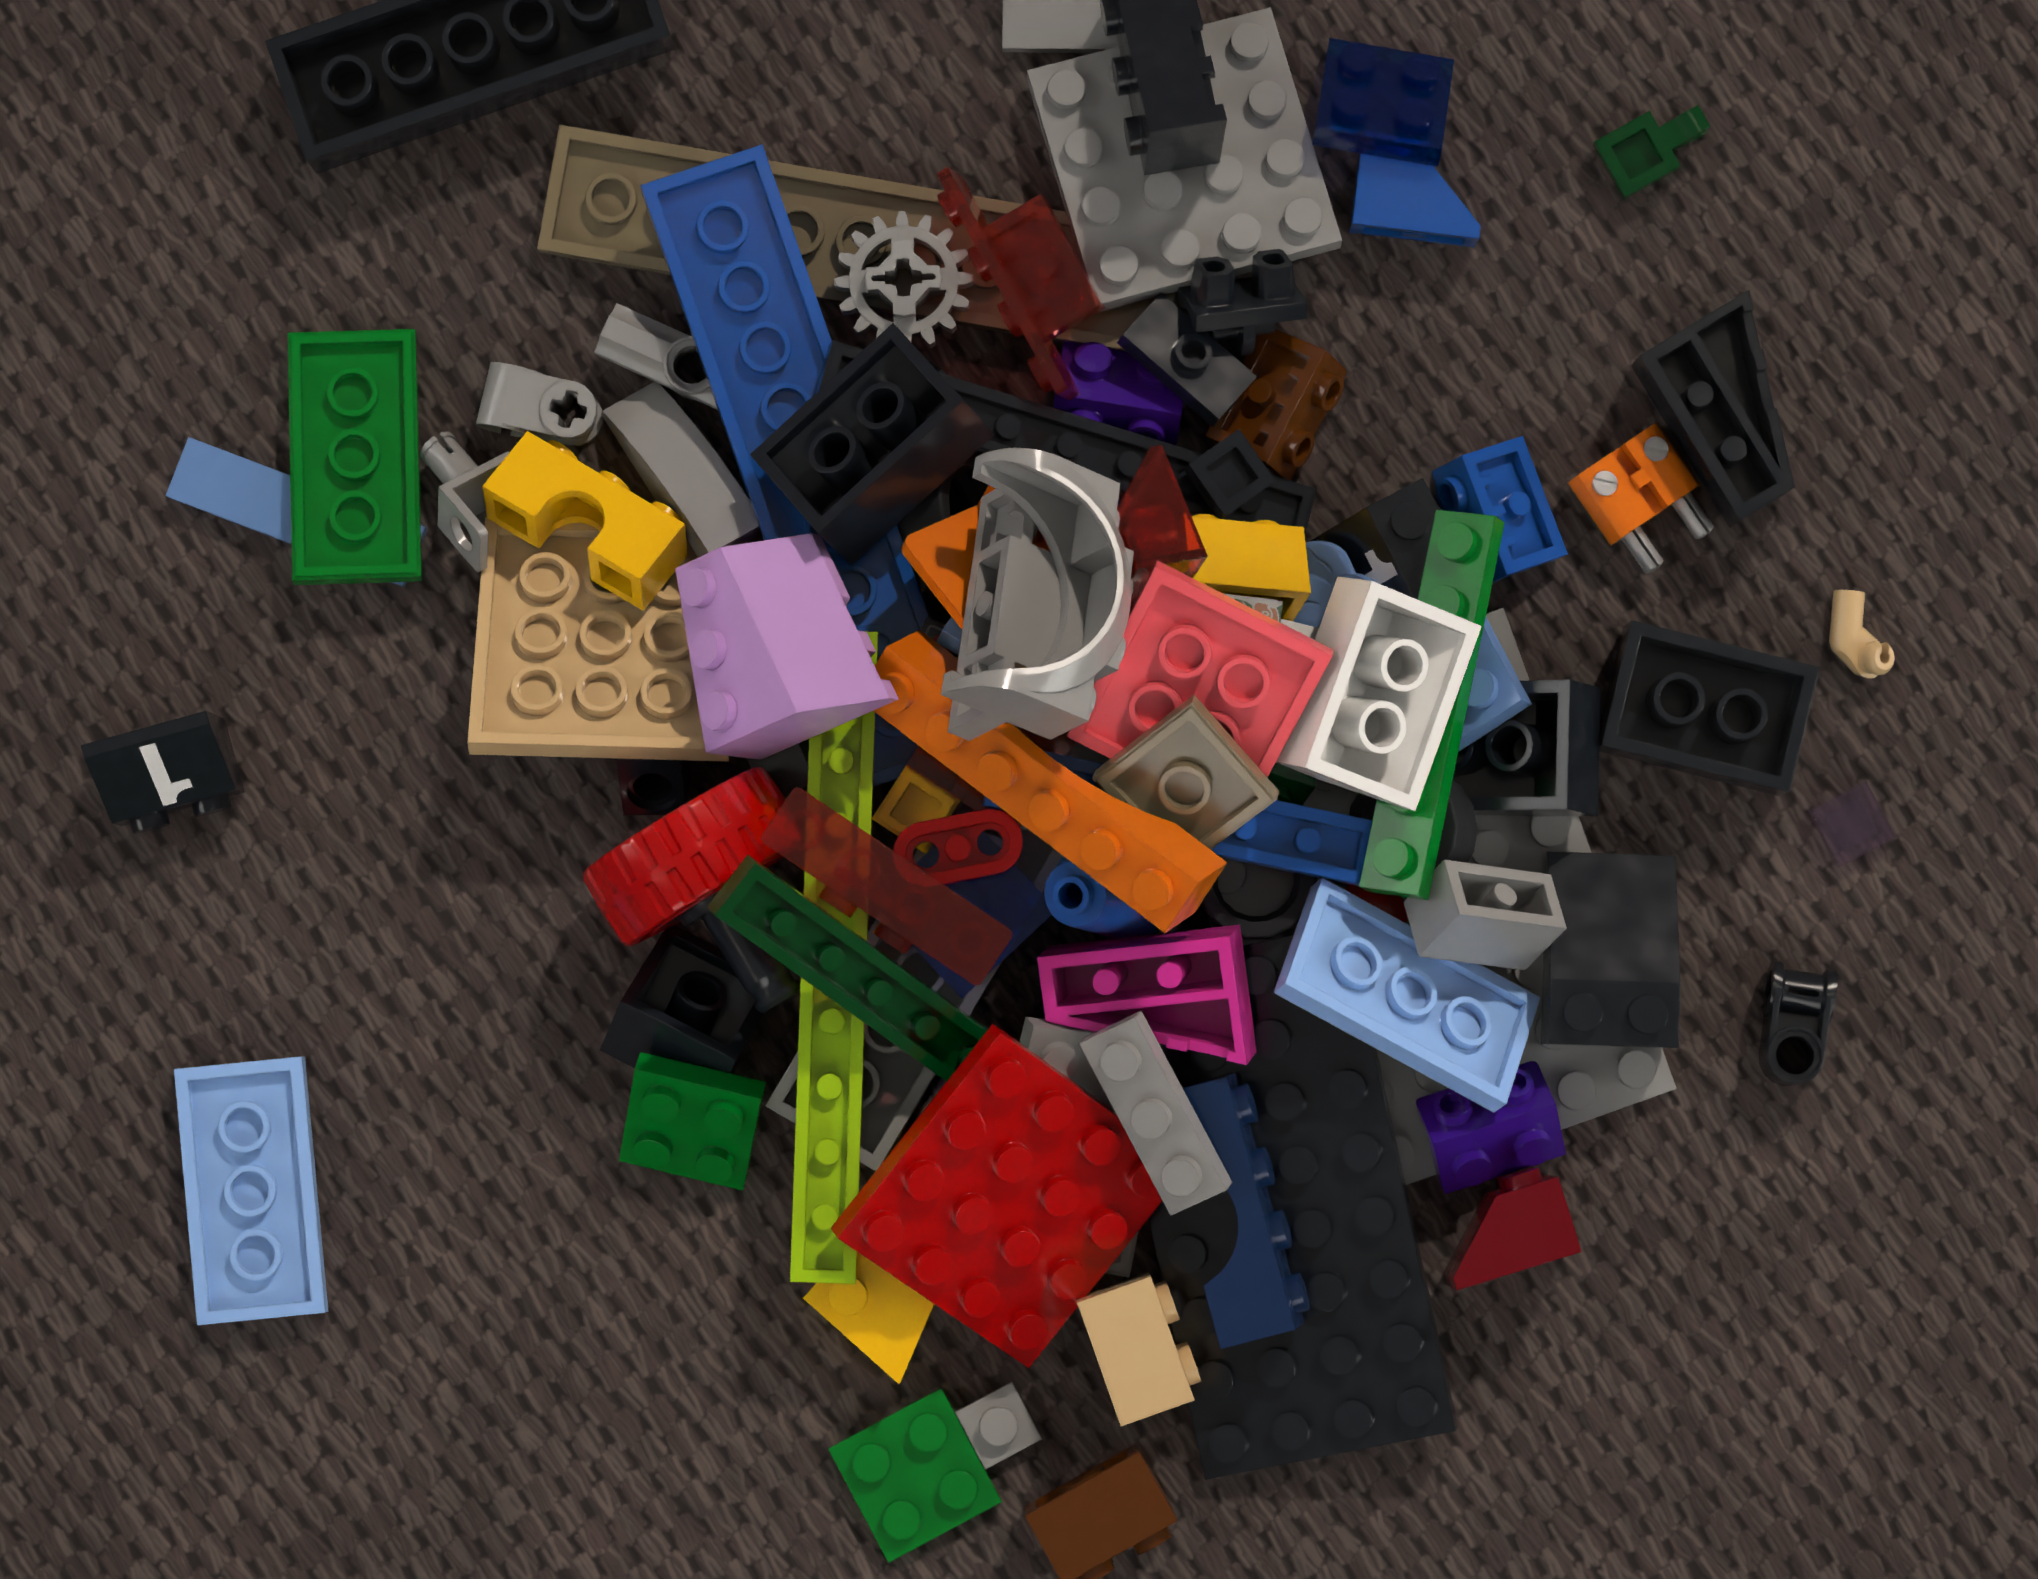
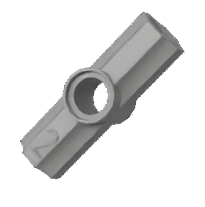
[594,303,718,410]

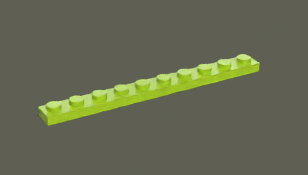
[790,631,878,1284]

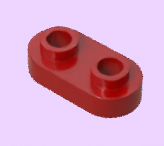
[893,809,1023,888]

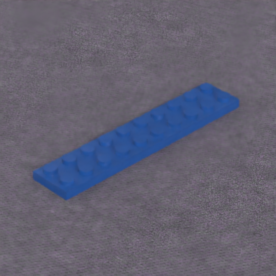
[640,144,942,787]

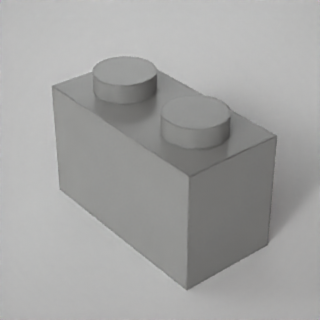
[1404,860,1567,970]

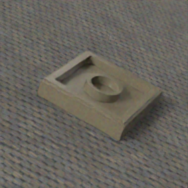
[1092,695,1279,850]

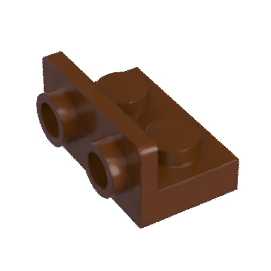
[1205,328,1347,480]

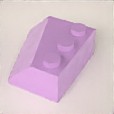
[675,533,899,760]

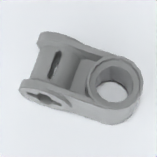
[476,362,604,446]

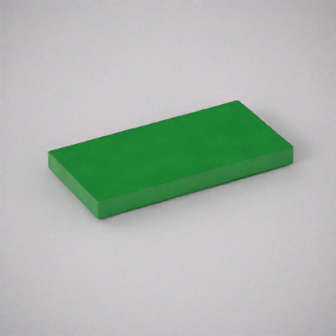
[288,329,422,585]

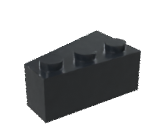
[1100,0,1227,175]
[1631,290,1795,528]

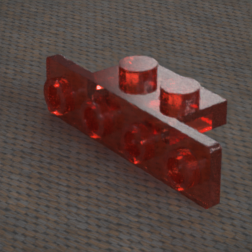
[937,167,1106,400]
[761,788,1013,985]

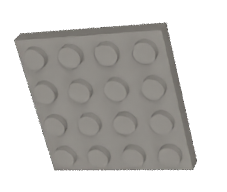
[1026,7,1342,313]

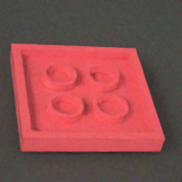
[1066,560,1333,778]

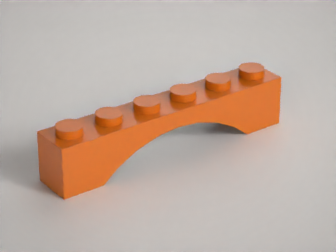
[874,629,1227,933]

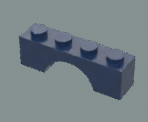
[1182,1073,1309,1349]

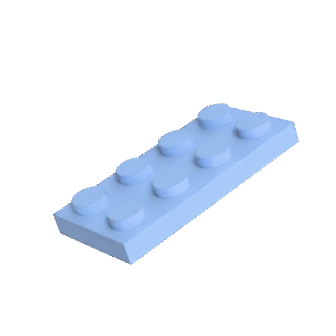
[1274,878,1540,1113]
[174,1056,328,1325]

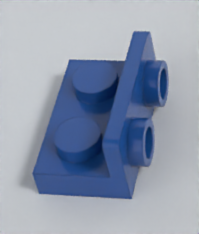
[1432,436,1568,584]

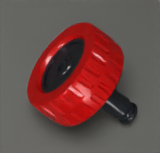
[583,766,805,1013]

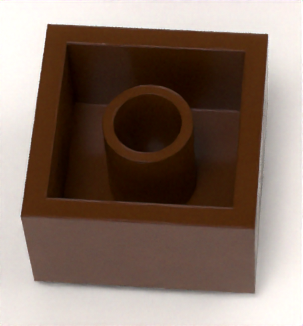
[1025,1443,1178,1579]

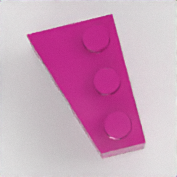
[1037,924,1257,1065]

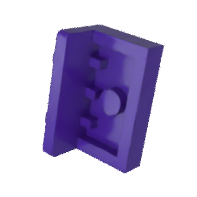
[1053,341,1183,445]
[1416,1061,1566,1194]

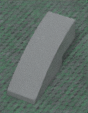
[601,382,760,557]

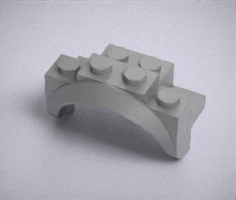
[941,448,1134,741]

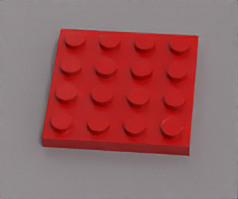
[831,1024,1162,1368]

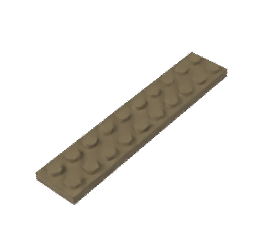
[537,125,1175,352]

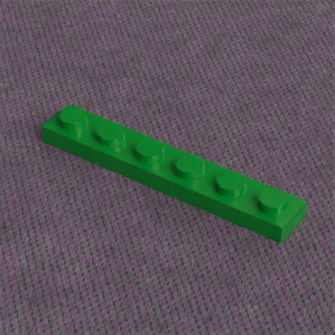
[1359,510,1505,900]

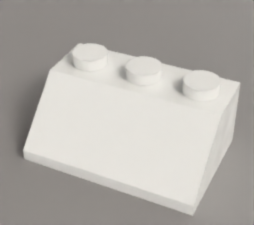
[1276,577,1482,811]

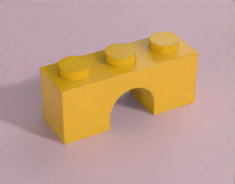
[482,431,688,611]

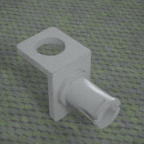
[419,432,510,572]

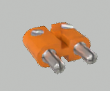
[1567,422,1714,573]

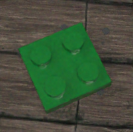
[619,1052,766,1191]
[828,1387,1002,1563]

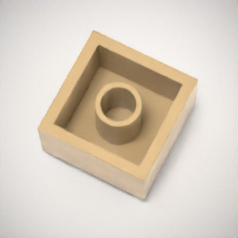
[1077,1272,1202,1426]

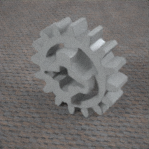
[834,211,974,348]

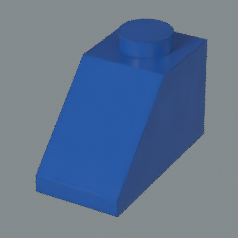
[1349,140,1481,247]

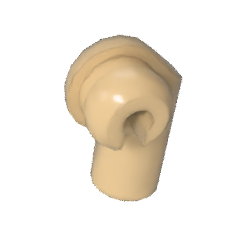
[1829,590,1895,679]

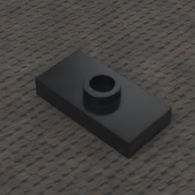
[1117,293,1257,427]

